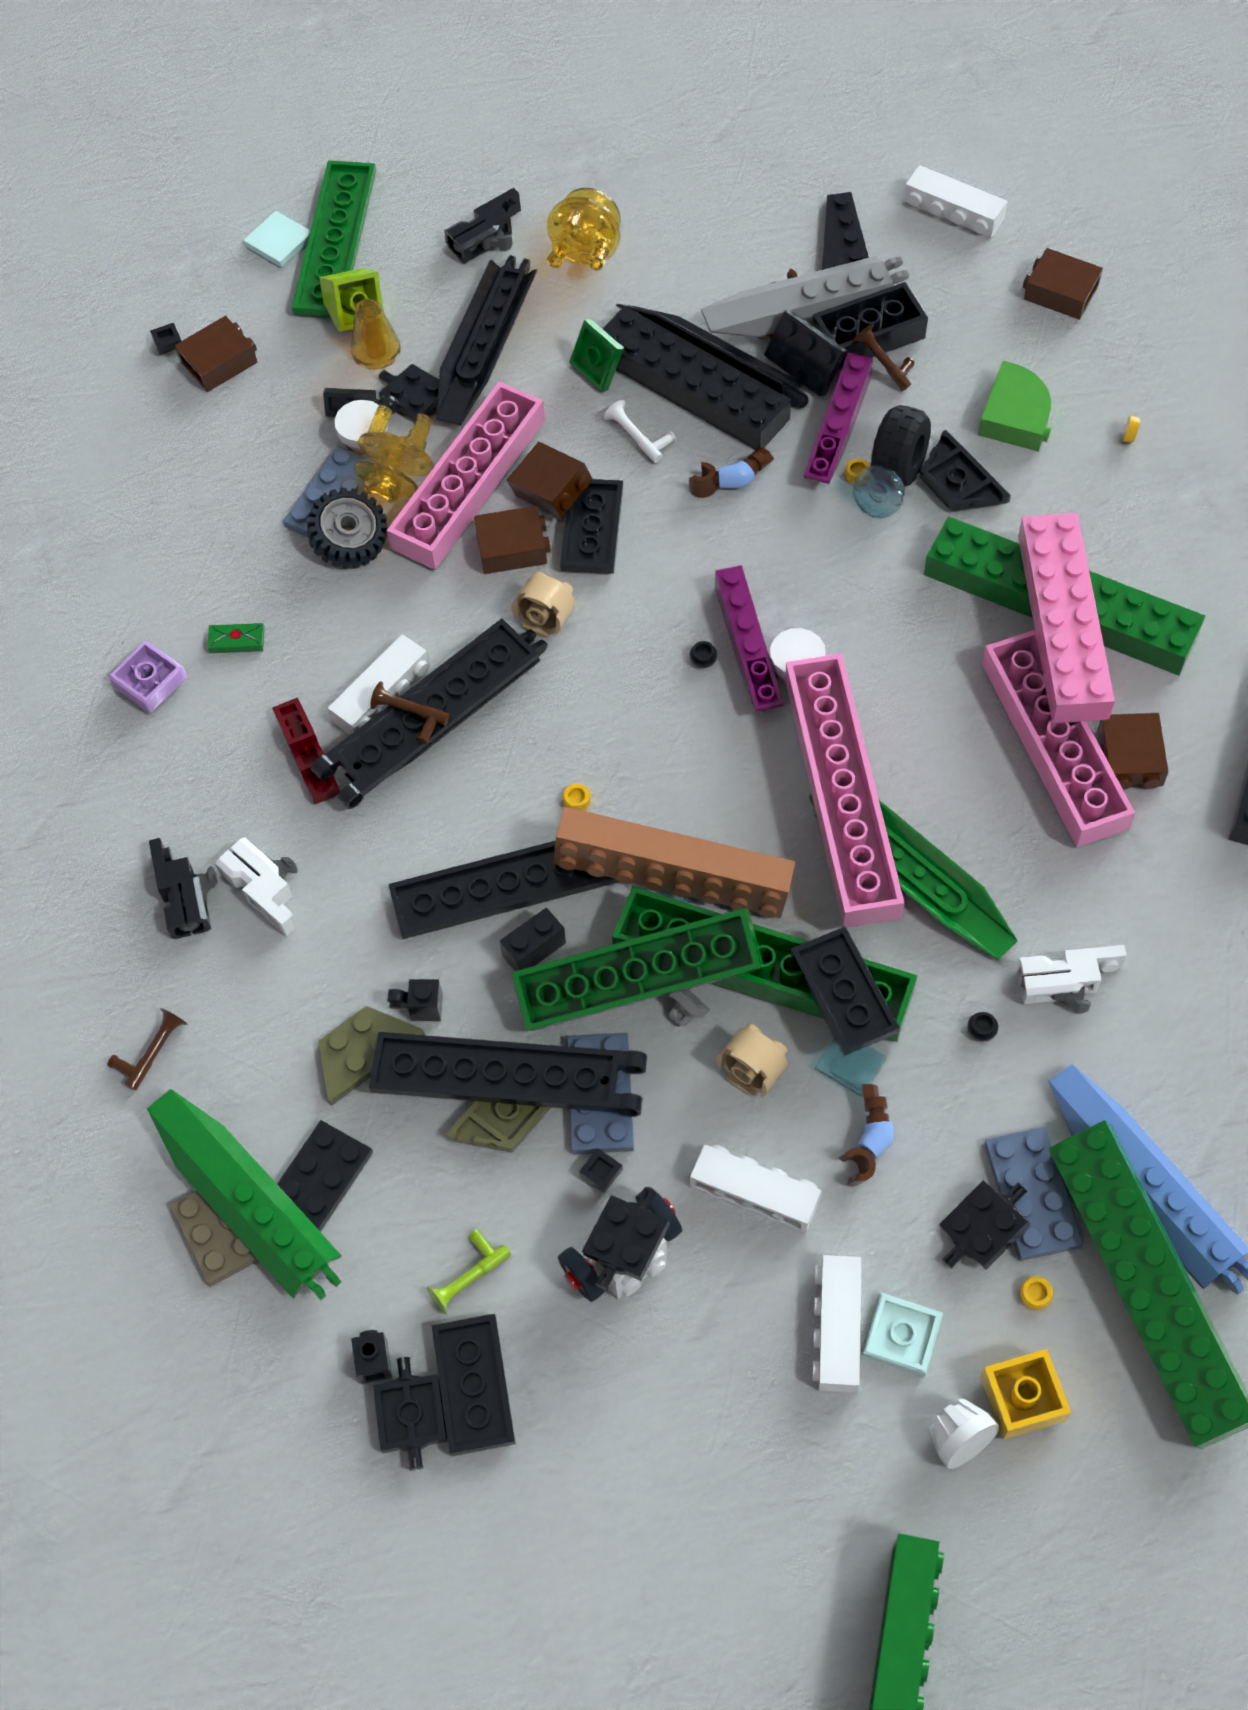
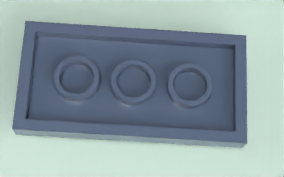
[283,446,384,537]
[568,1033,634,1155]
[984,1127,1083,1261]

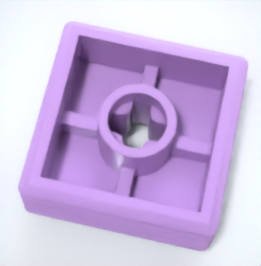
[108,641,187,713]

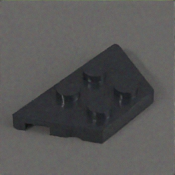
[919,430,1011,511]

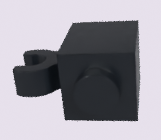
[387,979,443,1021]

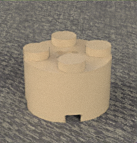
[511,571,575,637]
[716,1024,788,1097]

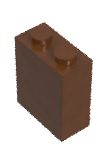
[1022,248,1103,320]
[175,315,258,392]
[507,441,593,518]
[474,505,551,574]
[1097,713,1169,790]

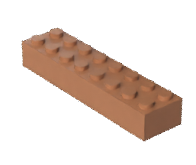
[553,806,795,918]

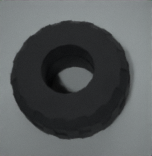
[870,405,931,488]

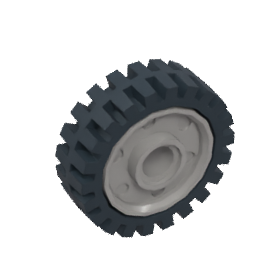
[307,488,388,569]

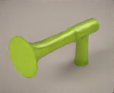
[427,1229,511,1315]

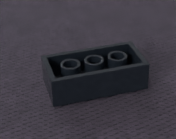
[812,282,928,369]

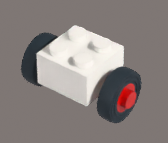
[558,1187,682,1302]

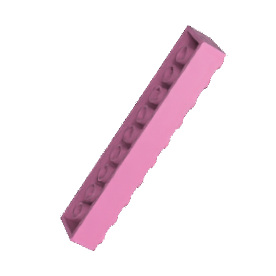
[785,653,904,928]

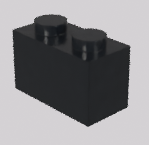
[499,907,566,971]

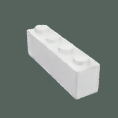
[904,165,1008,238]
[328,634,430,735]
[690,1144,821,1234]
[812,1255,861,1393]

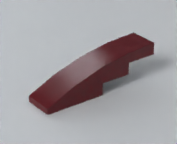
[272,697,340,804]

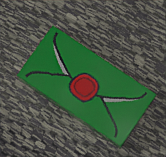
[207,623,265,653]

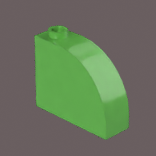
[978,361,1052,452]

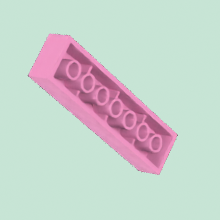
[387,381,545,570]
[1018,513,1115,724]
[982,630,1135,848]

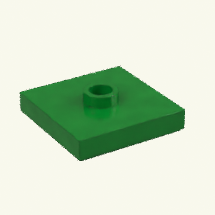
[569,318,624,392]

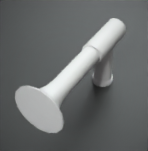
[604,400,676,463]

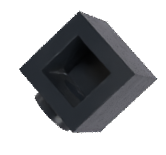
[351,1330,393,1384]

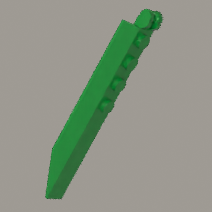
[809,794,1018,961]
[146,1089,342,1300]

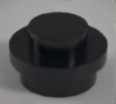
[690,641,717,668]
[967,1012,998,1042]

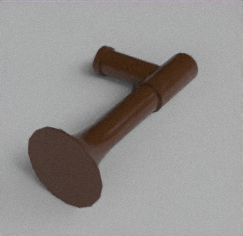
[852,324,915,391]
[370,681,450,745]
[107,1008,188,1091]

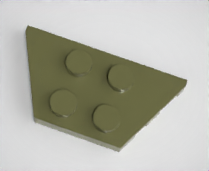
[318,1006,425,1105]
[446,1101,551,1153]

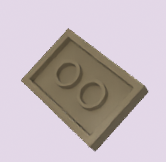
[170,1190,259,1287]

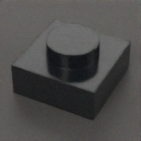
[150,322,182,355]
[579,1148,623,1193]

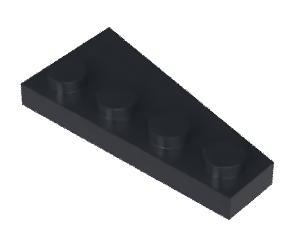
[822,192,869,270]

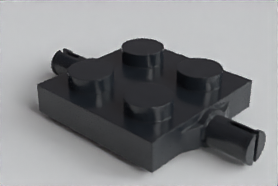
[379,364,439,423]
[939,1180,1030,1270]
[582,1187,670,1291]
[373,1357,447,1471]

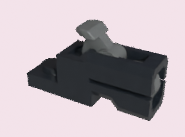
[444,187,521,263]
[149,838,218,939]

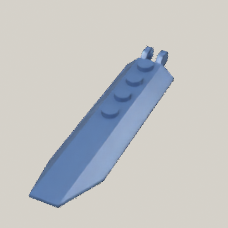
[1048,1064,1248,1295]

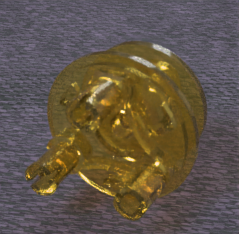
[547,188,621,271]
[354,405,434,504]

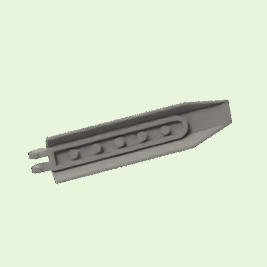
[701,256,909,337]

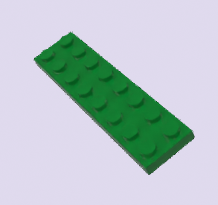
[292,160,376,317]

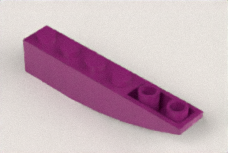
[804,352,873,484]
[715,565,783,712]

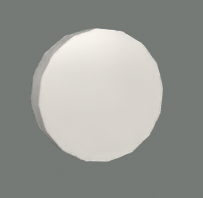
[334,400,387,455]
[770,628,826,683]
[929,1399,999,1469]

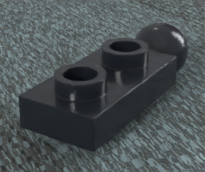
[323,388,399,416]

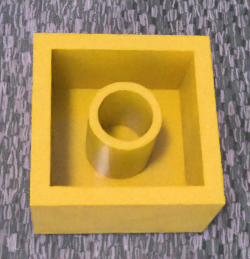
[980,1349,1071,1440]

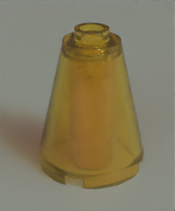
[350,299,401,370]

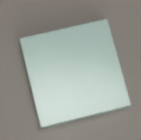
[244,211,310,268]
[862,1293,943,1376]

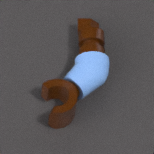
[689,447,774,498]
[838,1084,894,1187]

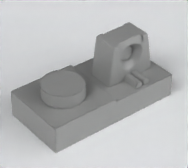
[664,989,710,1026]

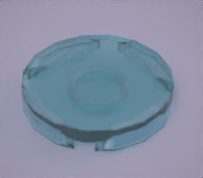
[853,465,905,519]

